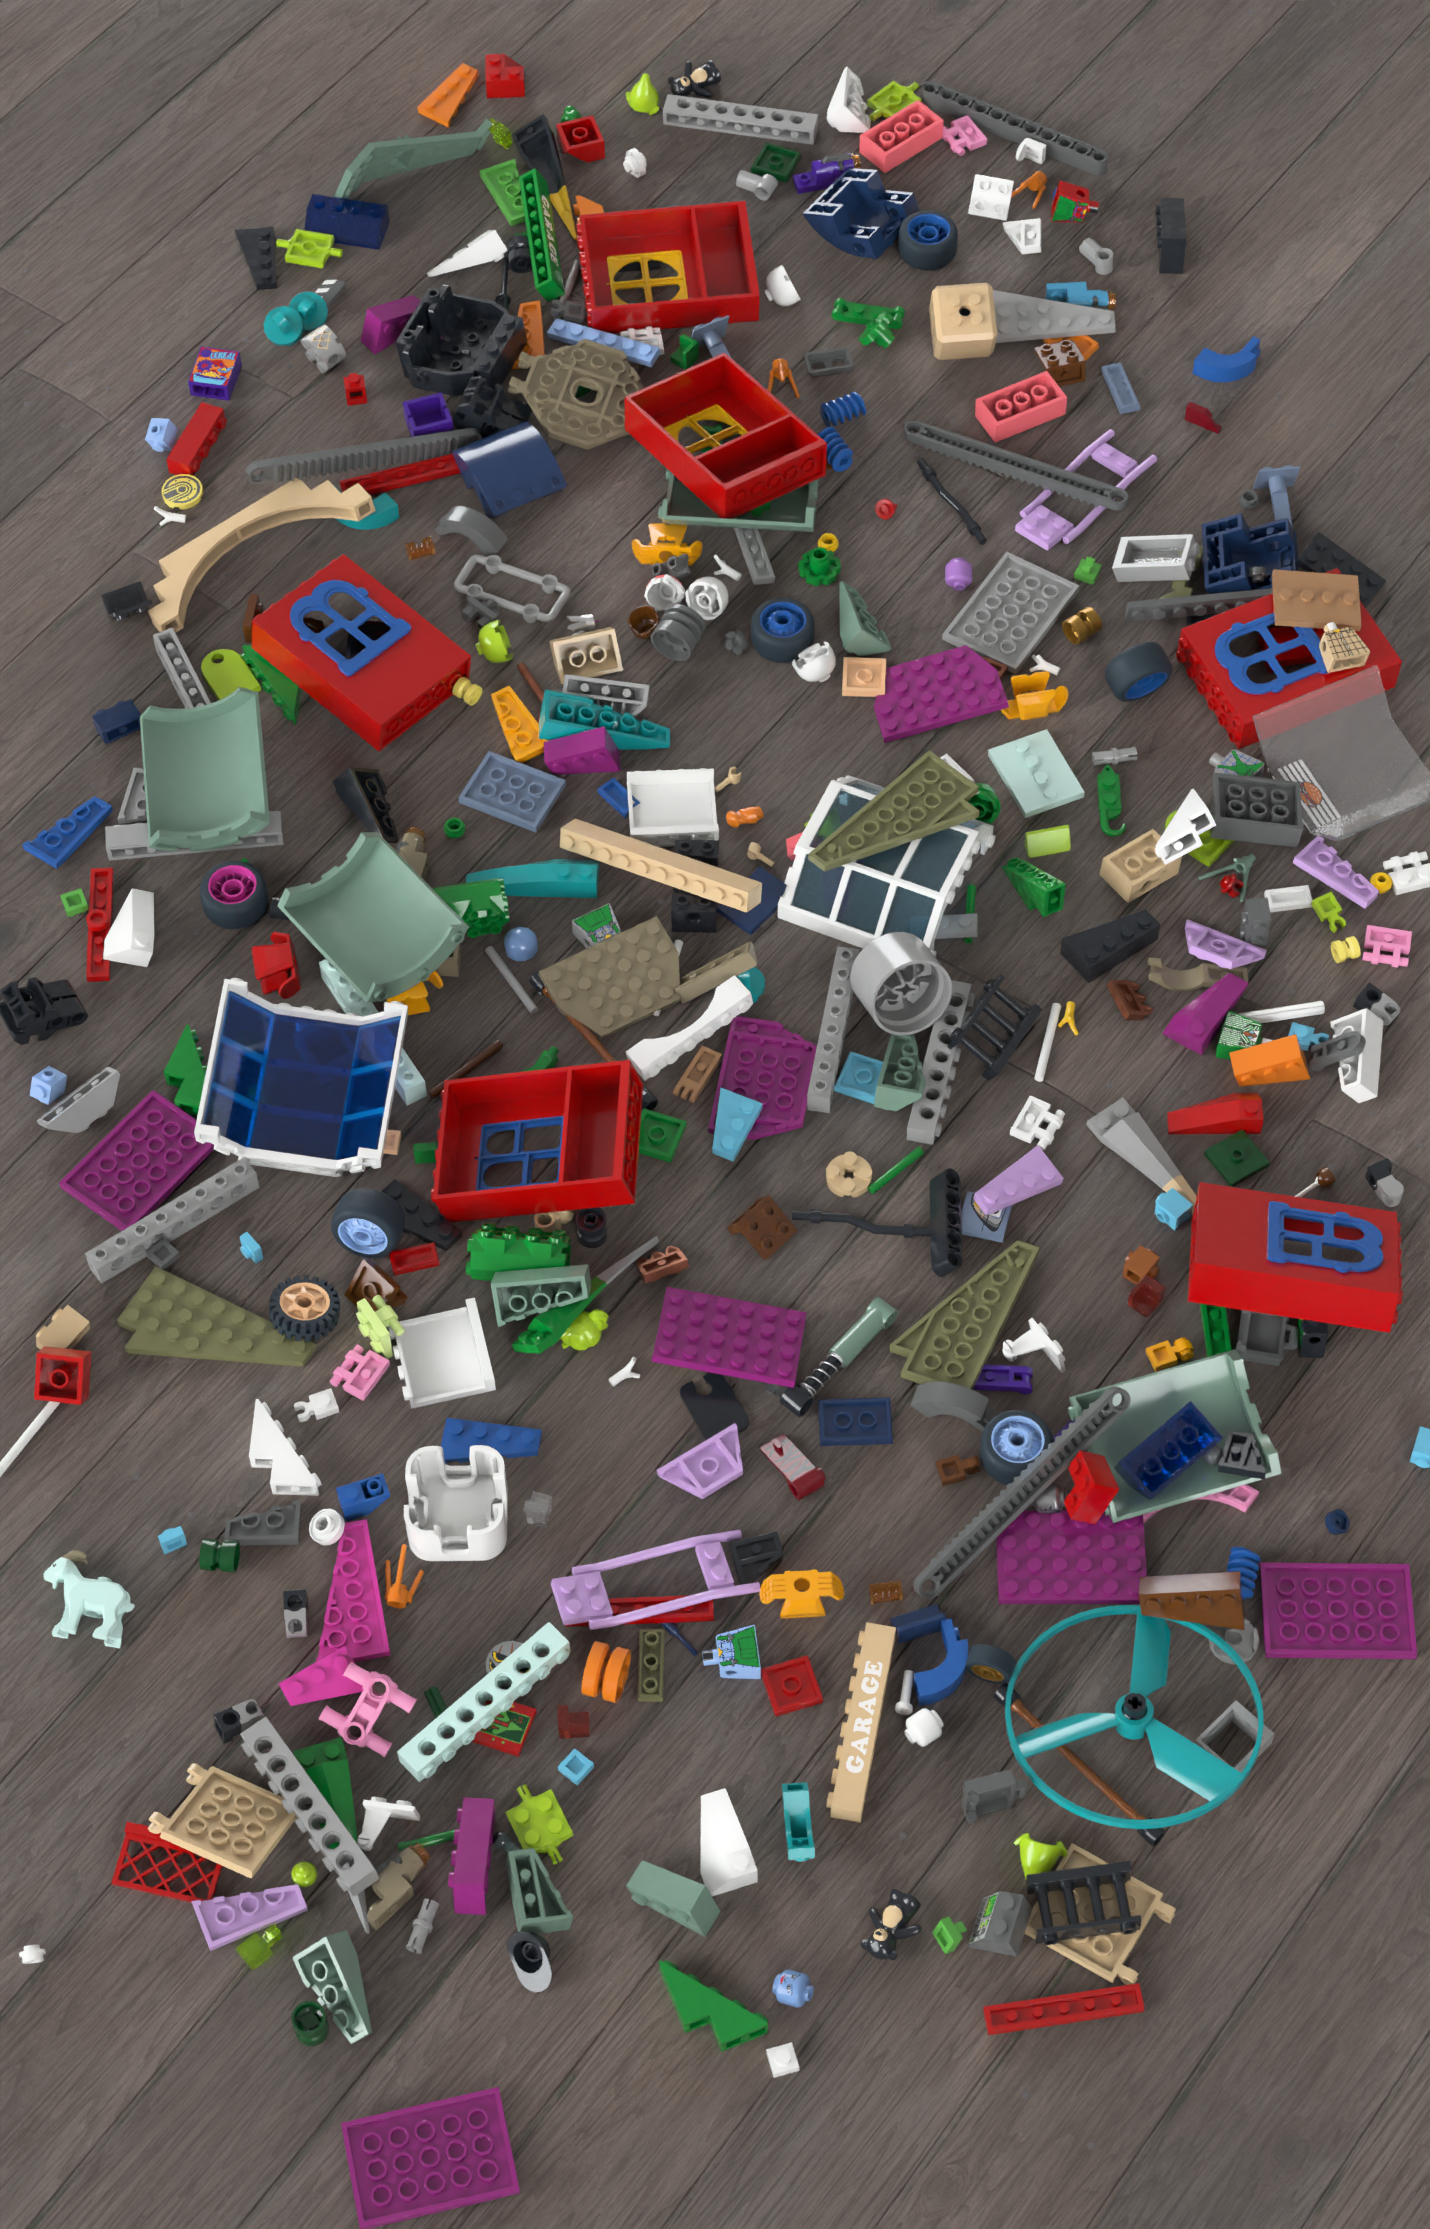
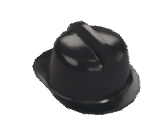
[507,1932,553,1992]

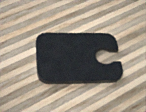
[680,1373,749,1440]

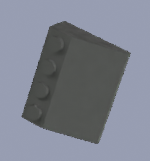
[1210,773,1303,847]

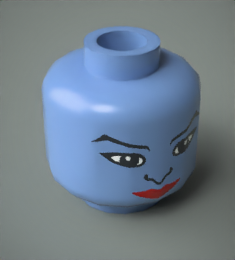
[773,1969,814,2008]

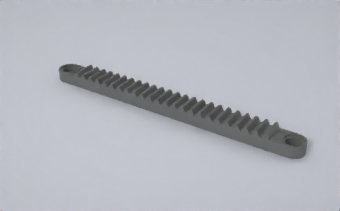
[904,420,1128,511]
[245,428,482,484]
[913,1387,1131,1599]

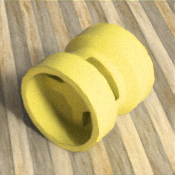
[452,677,482,706]
[1331,936,1360,963]

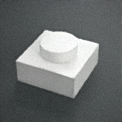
[766,2042,799,2078]

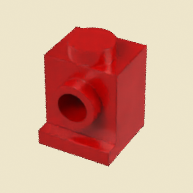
[343,373,367,406]

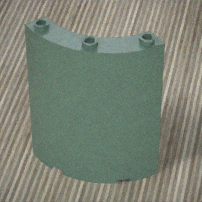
[659,468,819,532]
[140,687,270,852]
[277,832,469,1003]
[1068,1349,1282,1523]

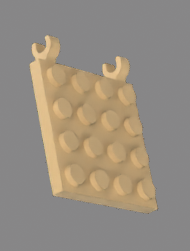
[148,1763,297,1879]
[1025,1843,1176,1985]

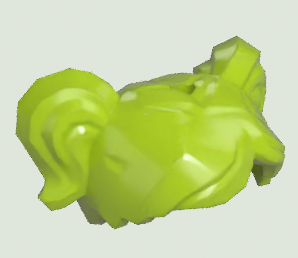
[560,1309,609,1351]

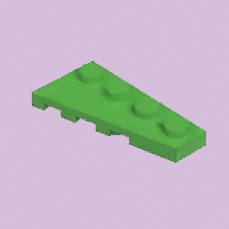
[480,159,525,226]

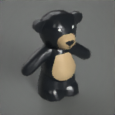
[668,60,721,98]
[860,1889,922,1960]

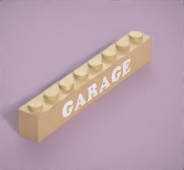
[827,1622,896,1823]

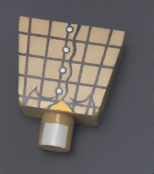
[1319,622,1370,673]

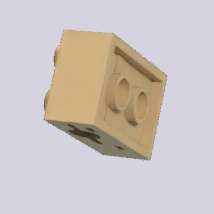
[1099,829,1182,903]

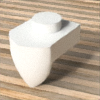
[1016,138,1046,164]

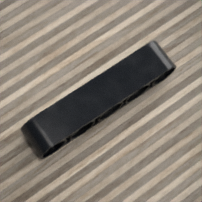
[930,1168,963,1277]

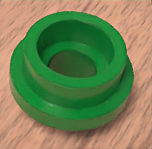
[444,818,466,839]

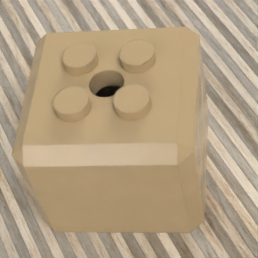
[929,283,997,360]

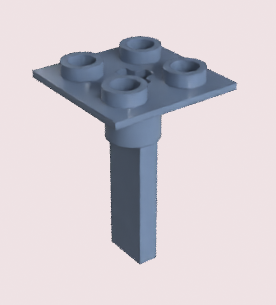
[691,315,731,357]
[1253,465,1300,527]

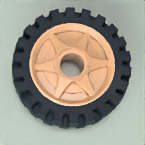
[269,1275,340,1342]

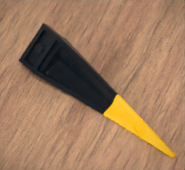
[511,114,577,241]

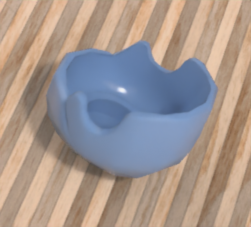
[504,927,538,961]

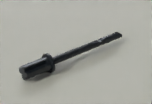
[495,251,511,310]

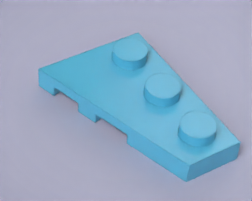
[712,1088,762,1162]

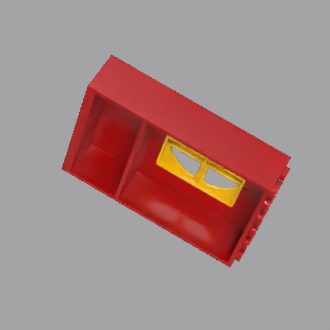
[577,201,760,334]
[625,352,827,519]

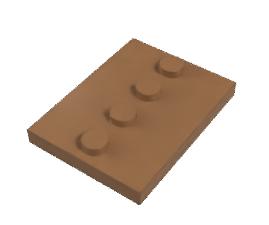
[1272,570,1361,631]

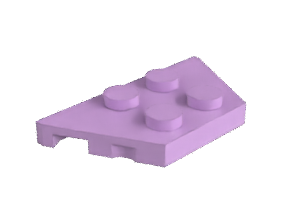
[1184,919,1267,969]
[657,1423,743,1499]

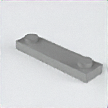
[734,528,775,585]

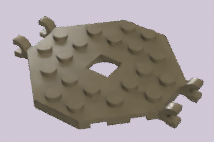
[508,339,644,450]

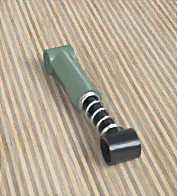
[780,1297,898,1417]

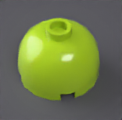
[476,620,513,663]

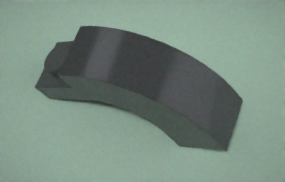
[435,506,508,555]
[910,1382,1000,1432]

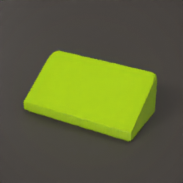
[1024,825,1071,858]

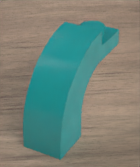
[333,485,399,530]
[782,1782,815,1861]

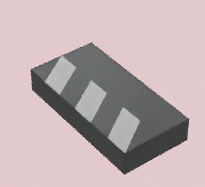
[315,276,346,309]

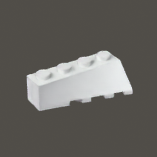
[1330,1008,1383,1103]

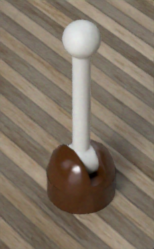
[1294,1167,1336,1197]

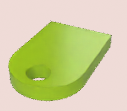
[201,649,261,701]
[1165,810,1235,867]

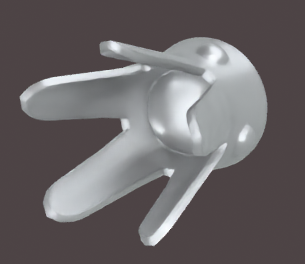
[566,614,599,636]

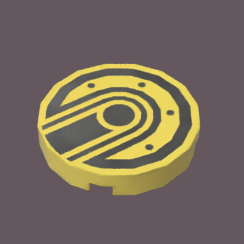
[162,474,203,510]

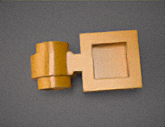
[1146,1337,1194,1372]

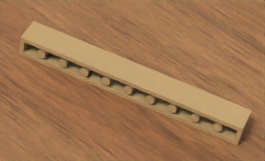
[560,819,762,912]

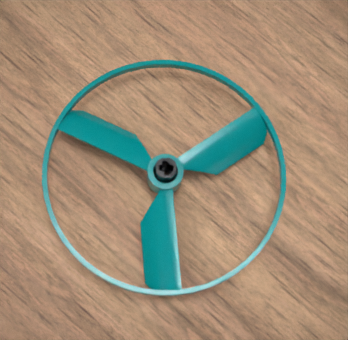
[1005,1605,1264,1829]

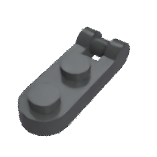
[1310,1031,1366,1072]

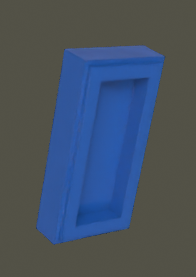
[597,778,640,819]

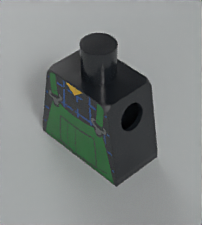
[1297,1319,1328,1358]

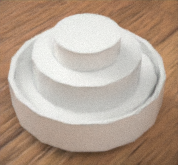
[623,148,647,178]
[309,1509,345,1545]

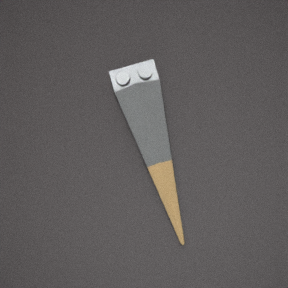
[1086,1098,1197,1215]

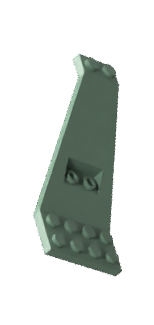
[330,119,492,210]

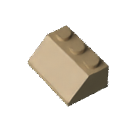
[549,627,623,684]

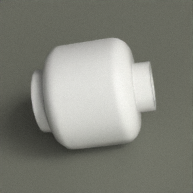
[904,1708,944,1747]

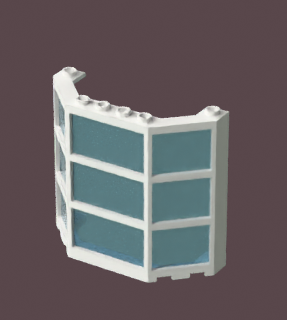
[778,775,996,957]

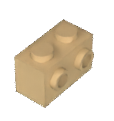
[36,1305,90,1350]

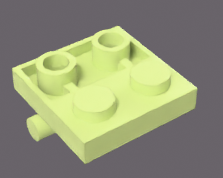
[356,1295,405,1359]

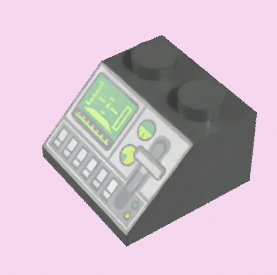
[968,1891,1032,1957]

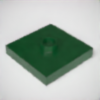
[751,142,801,183]
[1204,1130,1270,1187]

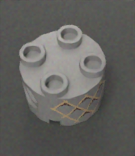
[300,324,347,374]

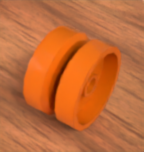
[581,1641,631,1703]

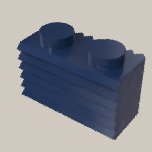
[92,699,141,744]

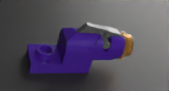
[793,153,861,194]

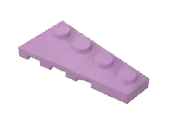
[1293,835,1379,909]
[973,1145,1064,1215]
[191,1884,308,1951]

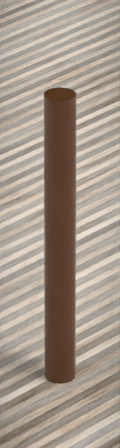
[428,1040,503,1099]

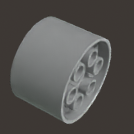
[850,932,952,1035]

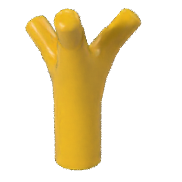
[1058,1001,1079,1035]

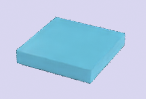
[834,1051,883,1104]

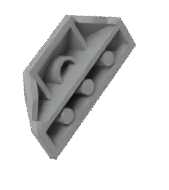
[562,674,650,717]
[37,1067,120,1133]

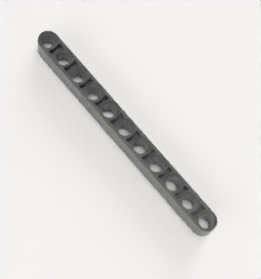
[921,81,1108,176]

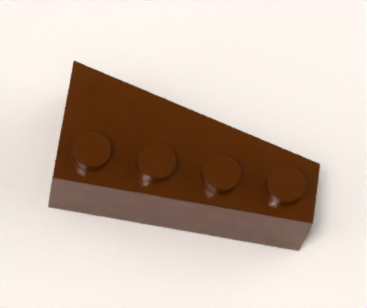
[1139,1572,1245,1630]

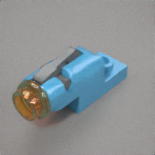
[1045,282,1116,311]

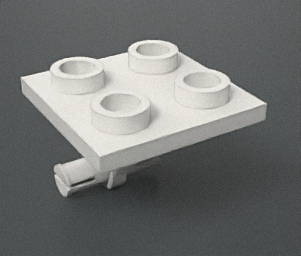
[968,174,1014,221]
[1003,1318,1066,1373]
[358,1797,420,1851]

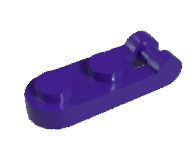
[973,1365,1033,1394]

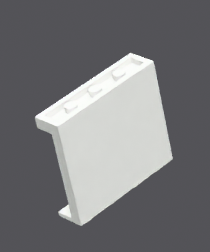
[627,768,719,847]
[388,1297,496,1409]

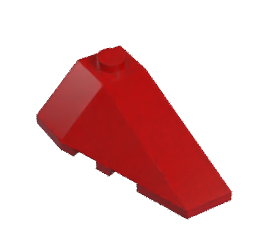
[1167,1093,1263,1135]

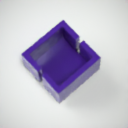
[402,392,454,437]

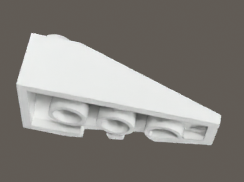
[827,67,871,133]
[427,230,507,277]
[103,888,154,967]
[700,1788,758,1896]

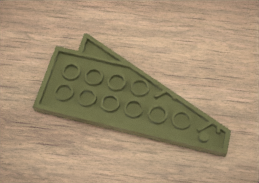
[808,750,979,872]
[889,1240,1040,1390]
[117,1266,316,1367]

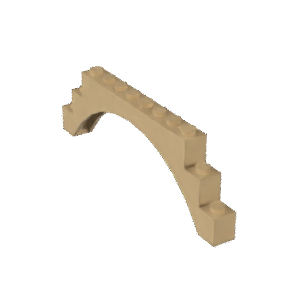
[148,478,375,633]

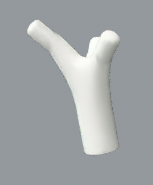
[154,506,186,526]
[714,555,742,581]
[1029,655,1060,676]
[608,1357,640,1387]

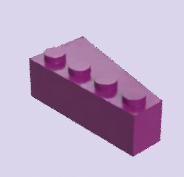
[448,1797,495,1915]

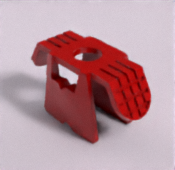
[252,932,301,999]

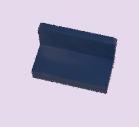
[890,1604,946,1644]

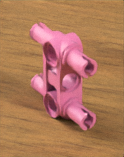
[318,1661,417,1757]

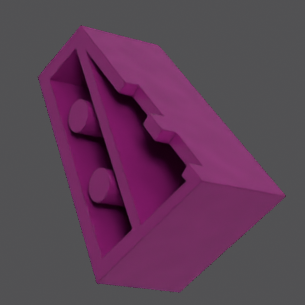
[544,726,621,775]

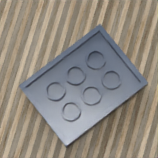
[458,751,566,833]

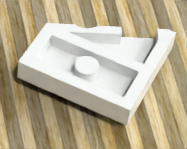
[1003,218,1041,254]

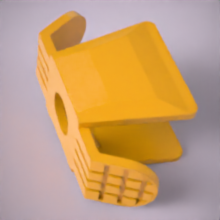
[632,523,703,565]
[1001,671,1068,720]
[387,971,443,1015]
[760,1569,844,1618]

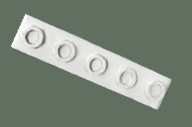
[1155,789,1216,865]
[249,1399,322,1496]

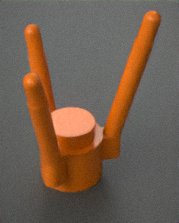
[1011,171,1047,209]
[767,358,800,399]
[384,1544,424,1608]

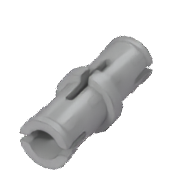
[1092,746,1137,766]
[406,1899,439,1954]

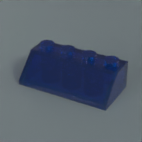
[304,194,390,250]
[1114,1401,1223,1501]

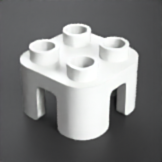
[404,1445,508,1561]

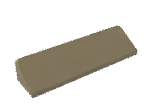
[674,942,757,1003]

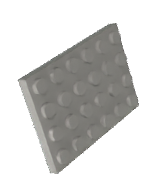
[942,552,1079,674]

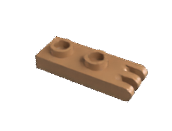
[673,1046,722,1103]

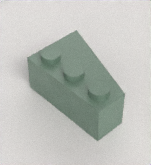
[505,1848,573,1934]
[626,1860,720,1937]

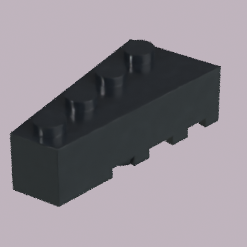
[1155,198,1186,274]
[1060,909,1160,983]

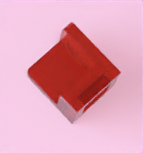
[1128,1274,1165,1317]
[557,1705,590,1739]

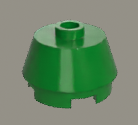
[967,783,1001,824]

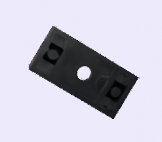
[671,839,719,933]

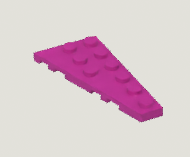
[316,1519,390,1662]

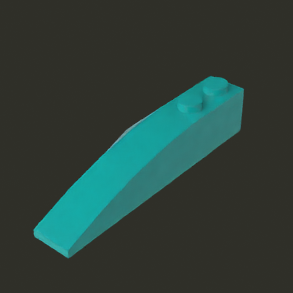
[539,690,670,750]
[466,859,600,898]

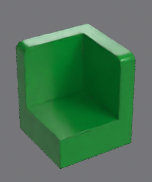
[670,334,699,370]

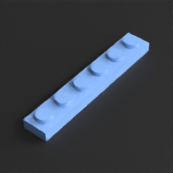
[547,318,661,367]

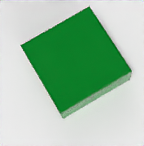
[413,1142,437,1164]

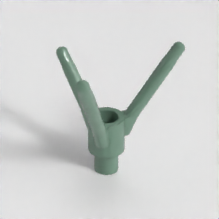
[1198,854,1256,902]

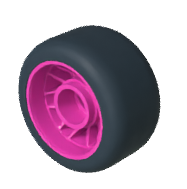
[200,861,268,929]

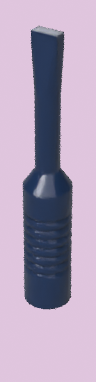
[661,1623,697,1656]

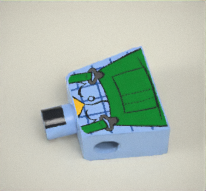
[702,1625,761,1679]

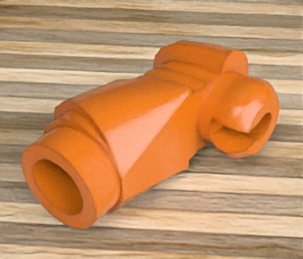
[726,806,763,828]

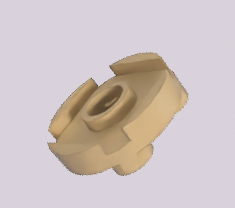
[826,1152,872,1198]

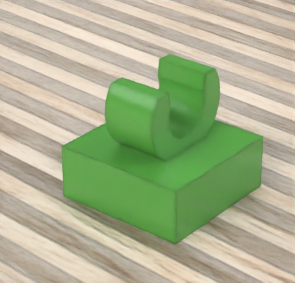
[1074,556,1102,585]
[60,889,89,917]
[932,1917,967,1955]

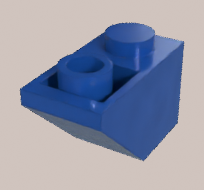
[336,1473,390,1522]

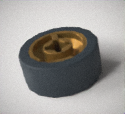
[965,1644,1016,1684]

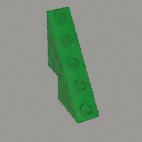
[240,645,302,725]
[1002,858,1066,917]
[164,1024,221,1123]
[659,1960,768,2052]

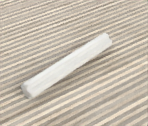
[1238,1001,1325,1023]

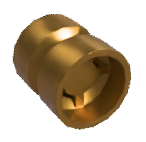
[1062,607,1102,645]

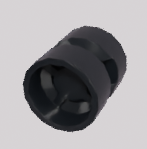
[506,235,532,273]
[576,1207,607,1248]

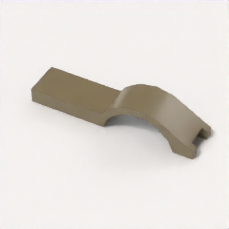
[1148,958,1248,991]

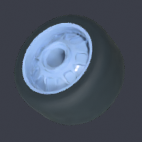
[331,1188,405,1258]
[980,1410,1054,1485]

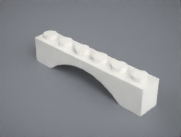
[626,975,753,1081]

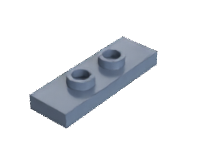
[1101,362,1140,414]

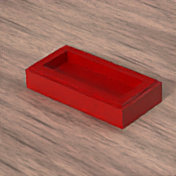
[389,1242,440,1276]

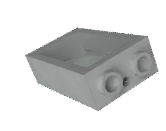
[1112,534,1199,582]

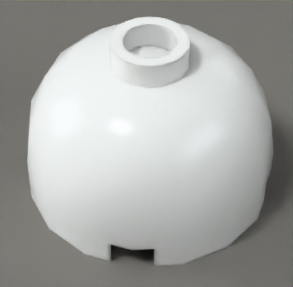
[765,265,801,306]
[686,576,728,620]
[792,642,836,682]

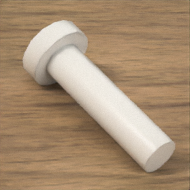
[895,1670,914,1715]

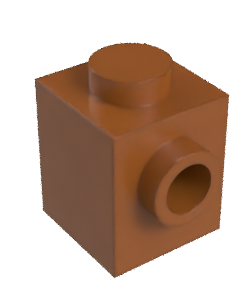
[1123,1245,1160,1288]

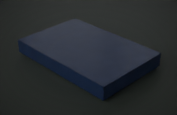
[717,867,787,935]
[818,1397,893,1446]

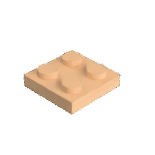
[842,657,886,697]

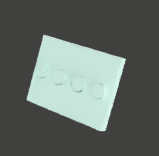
[988,729,1085,818]

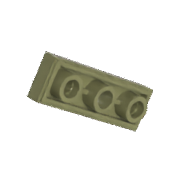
[638,1629,665,1702]

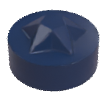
[1325,1509,1350,1535]

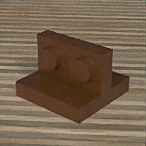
[345,1257,408,1312]

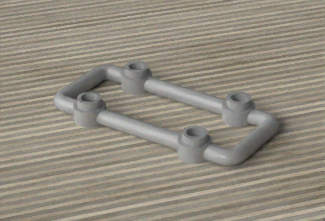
[454,554,571,623]

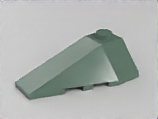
[839,581,892,657]
[874,1034,926,1111]
[292,1930,372,2044]

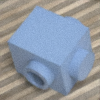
[145,418,178,452]
[30,1066,67,1105]

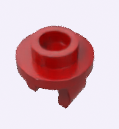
[875,499,897,520]
[1219,873,1244,898]

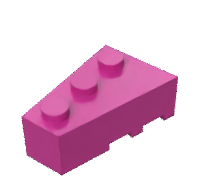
[279,1645,364,1706]

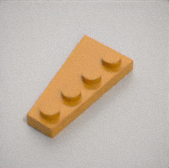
[491,686,550,763]

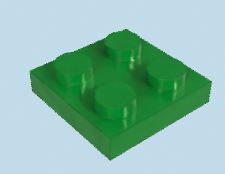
[639,1109,687,1163]

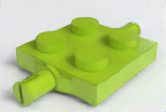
[867,80,921,122]
[276,229,343,268]
[505,1785,574,1864]

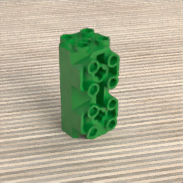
[432,878,510,938]
[466,1223,571,1281]

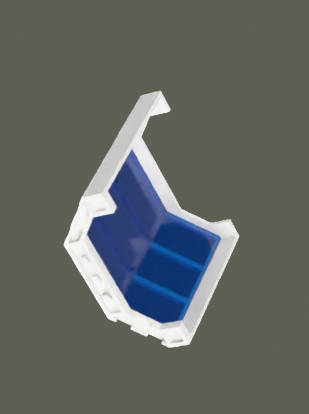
[194,978,408,1177]

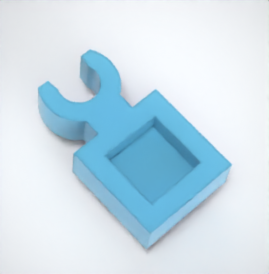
[1288,1022,1329,1051]

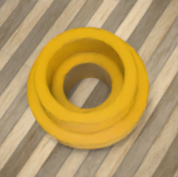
[818,533,838,552]
[1370,872,1393,894]

